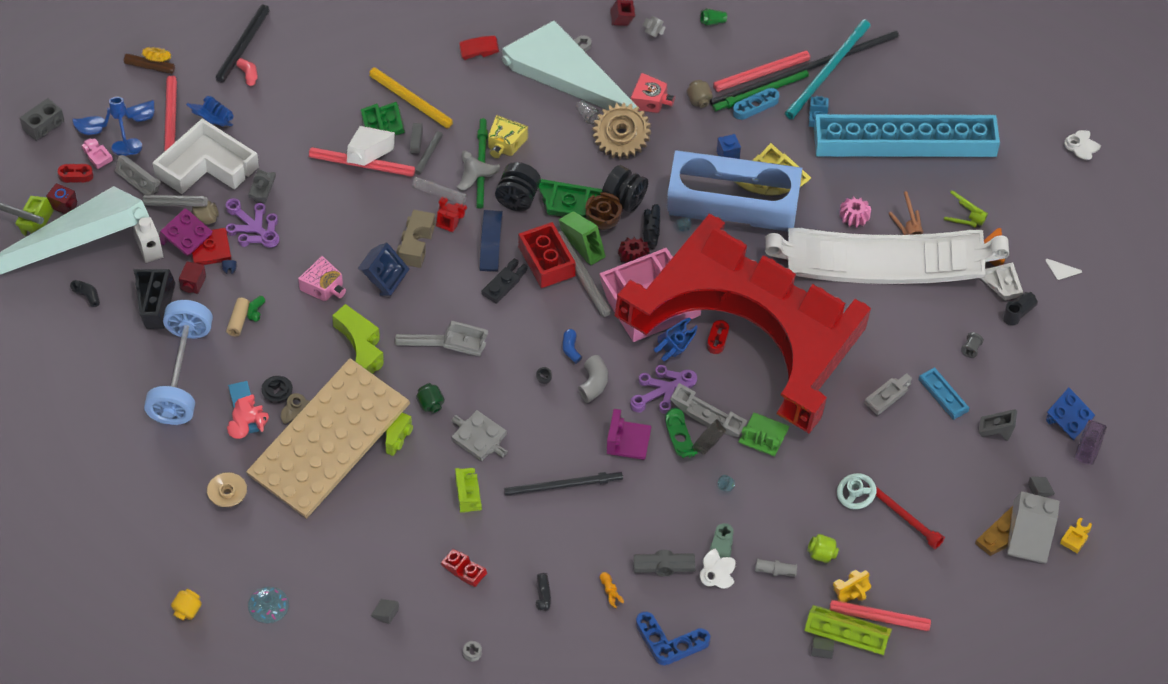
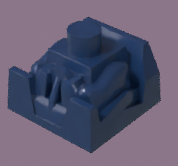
[358,242,409,296]

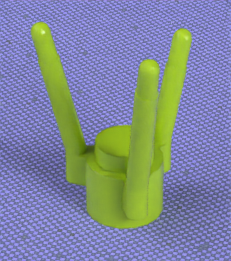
[944,190,988,228]

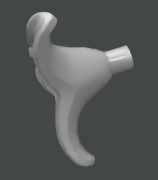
[457,151,500,190]

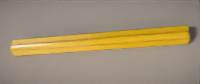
[369,67,453,128]

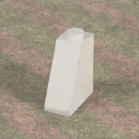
[347,126,395,166]

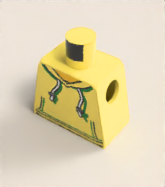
[488,115,528,158]

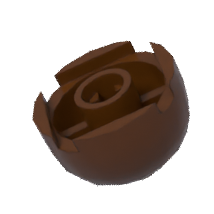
[585,193,622,230]

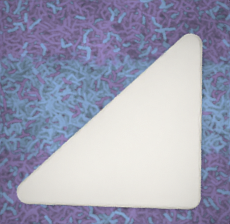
[1046,259,1082,280]

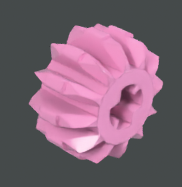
[839,196,871,228]

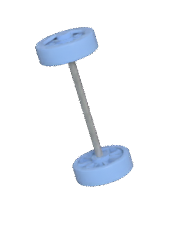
[144,300,213,425]

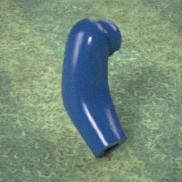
[562,329,582,364]

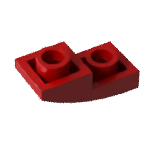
[459,36,500,60]
[441,549,487,587]

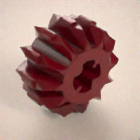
[618,236,650,263]

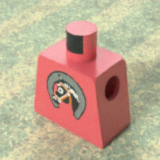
[631,73,675,113]

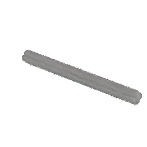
[559,231,611,317]

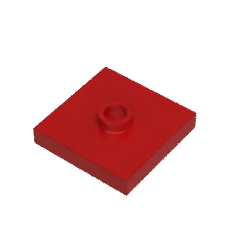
[192,228,232,265]

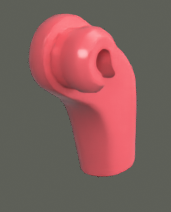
[237,58,257,86]

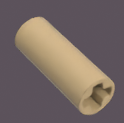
[226,298,250,337]

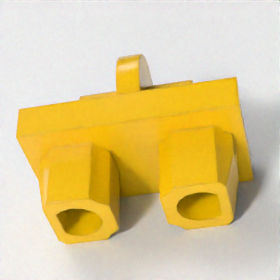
[833,570,871,602]

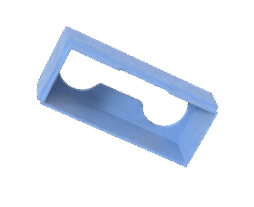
[667,150,802,232]

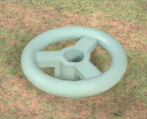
[837,473,876,509]

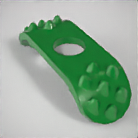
[665,408,698,458]

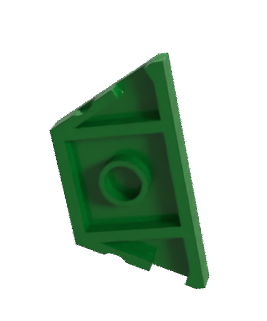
[538,179,602,218]

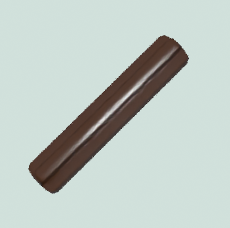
[123,53,175,74]

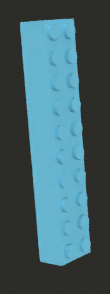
[814,114,1000,157]

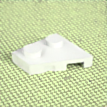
[980,262,1023,301]

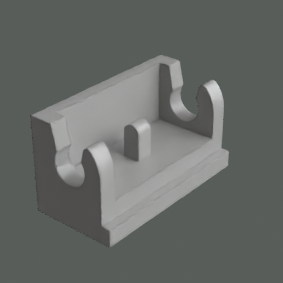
[443,321,488,357]

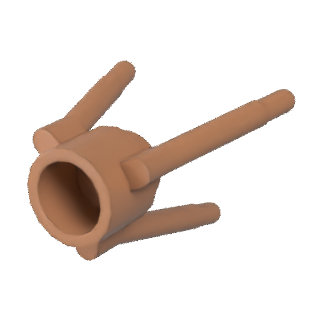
[889,191,923,235]

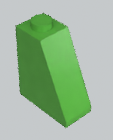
[558,211,606,265]

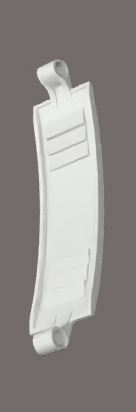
[765,228,1009,284]

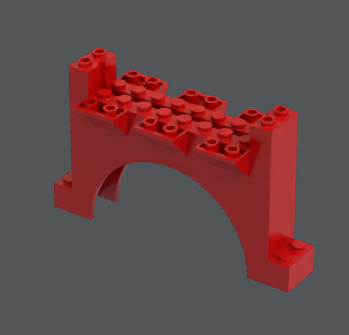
[615,213,871,434]

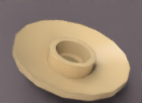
[207,473,247,507]

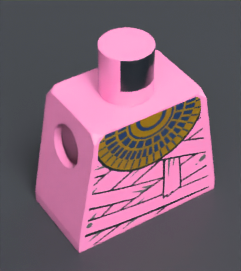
[298,256,346,301]

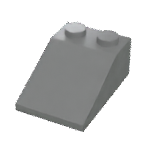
[1007,491,1060,564]

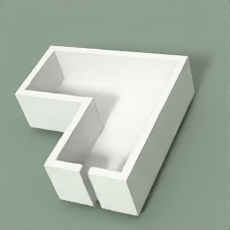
[152,118,259,194]

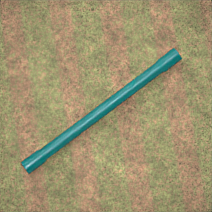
[785,19,871,119]

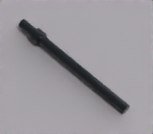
[504,472,623,496]

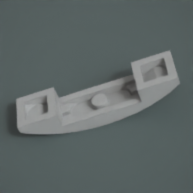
[670,383,747,437]

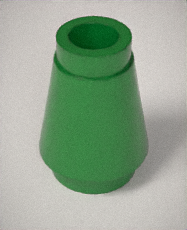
[700,8,727,26]

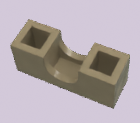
[396,209,436,268]

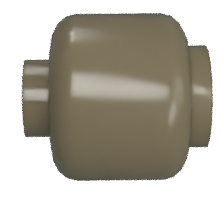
[687,80,713,108]
[191,200,219,225]

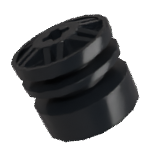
[495,162,541,211]
[602,165,648,213]

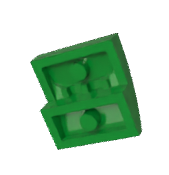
[361,101,405,135]

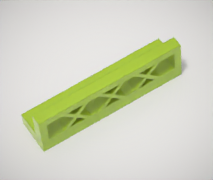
[804,605,892,655]

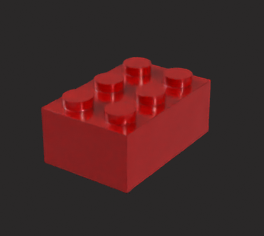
[518,222,576,288]

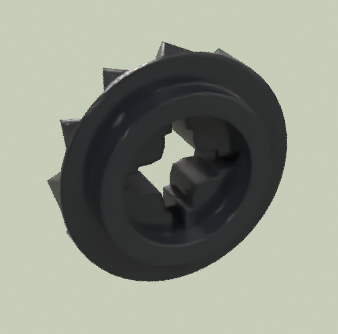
[261,376,293,404]

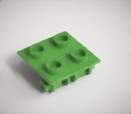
[739,413,790,457]

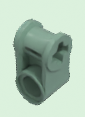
[710,523,733,559]

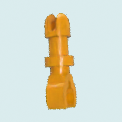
[600,572,624,608]

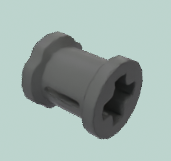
[961,332,984,358]

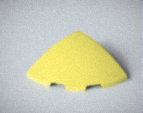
[734,143,811,196]

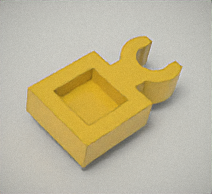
[1060,518,1092,554]

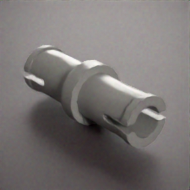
[755,559,797,578]

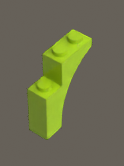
[332,304,384,374]
[385,392,413,456]

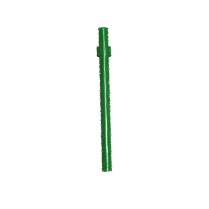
[712,70,809,112]
[476,118,488,209]

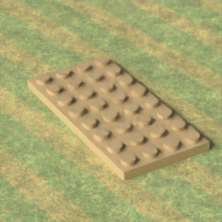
[246,358,410,519]

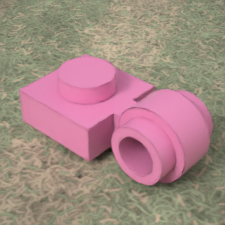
[81,138,113,169]

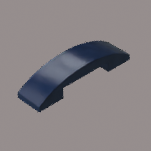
[480,210,503,272]

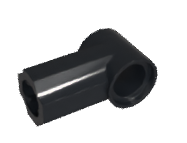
[1003,292,1038,326]

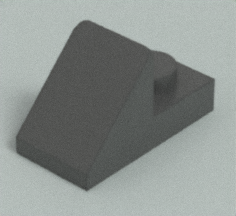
[979,409,1017,441]

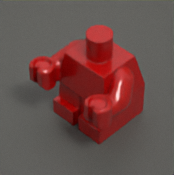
[436,197,467,232]

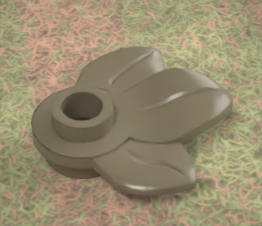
[281,393,310,424]

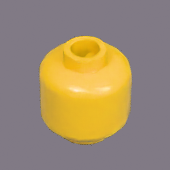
[171,589,202,621]

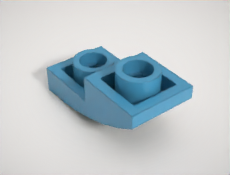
[809,96,829,127]

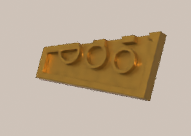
[975,492,1028,556]

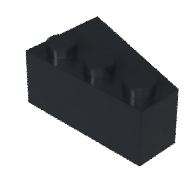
[133,269,176,329]

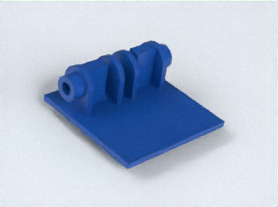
[186,96,234,127]
[1046,387,1095,440]

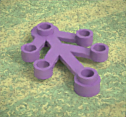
[226,198,280,248]
[630,365,697,414]

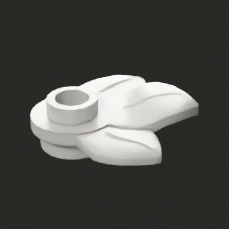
[1064,130,1101,160]
[700,549,735,588]

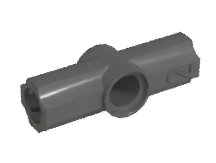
[634,550,695,576]

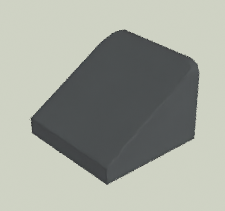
[1028,476,1055,497]
[371,599,399,624]
[811,636,834,659]

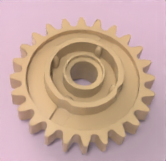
[593,102,651,160]

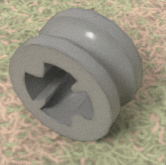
[463,641,482,662]

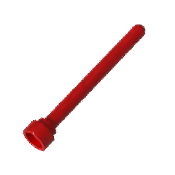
[867,485,945,549]

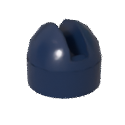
[222,260,237,274]

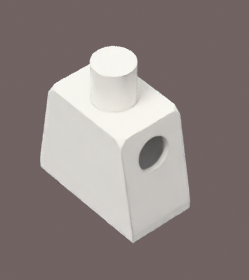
[133,217,164,263]

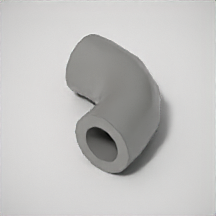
[578,355,608,403]

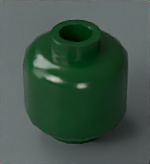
[416,383,445,413]

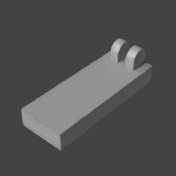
[115,155,161,195]

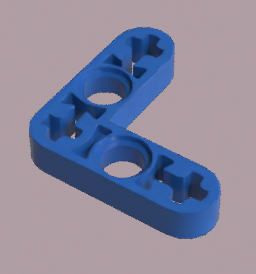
[636,612,710,665]

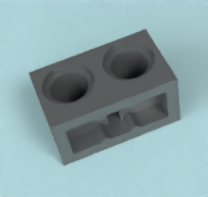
[20,98,64,141]

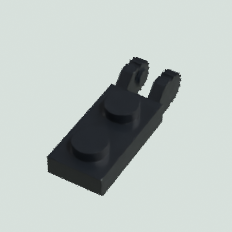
[481,258,528,304]

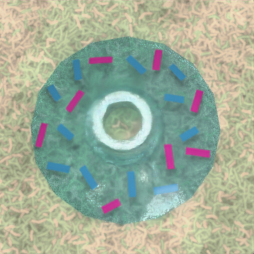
[248,587,289,623]

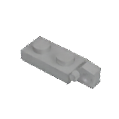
[864,373,912,415]

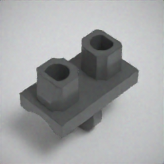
[248,169,276,204]

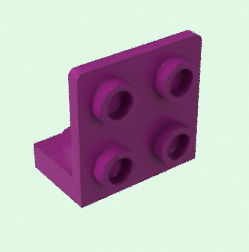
[159,208,212,256]
[607,409,651,460]

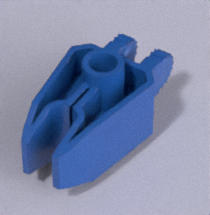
[653,318,698,361]

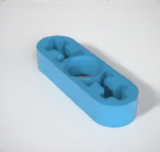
[733,88,780,120]

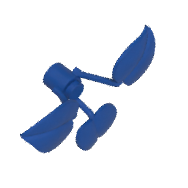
[72,97,155,156]

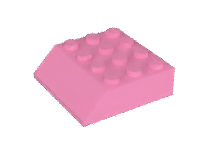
[599,247,701,342]

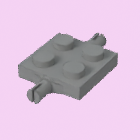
[452,410,508,461]

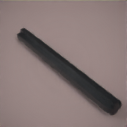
[216,4,269,83]

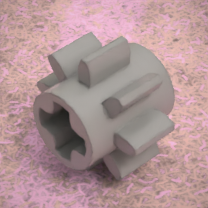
[642,16,666,37]

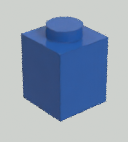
[717,134,741,159]

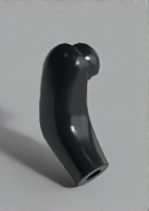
[70,280,100,307]
[536,573,551,611]

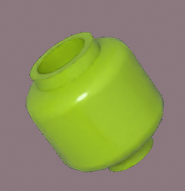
[807,534,839,563]

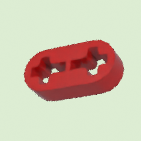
[57,164,94,183]
[707,320,729,354]

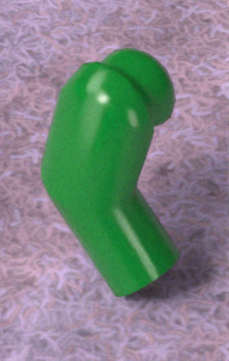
[247,296,265,322]

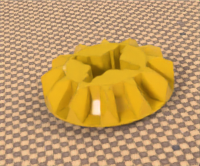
[142,47,171,62]

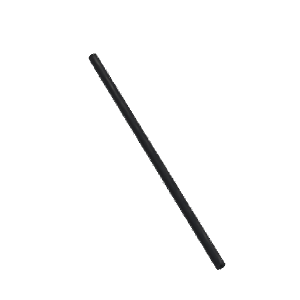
[710,31,899,106]

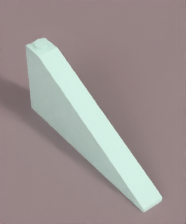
[502,21,637,110]
[0,186,149,275]

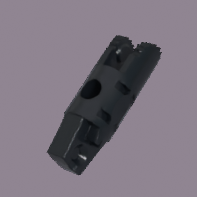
[643,204,660,249]

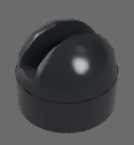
[536,367,552,384]

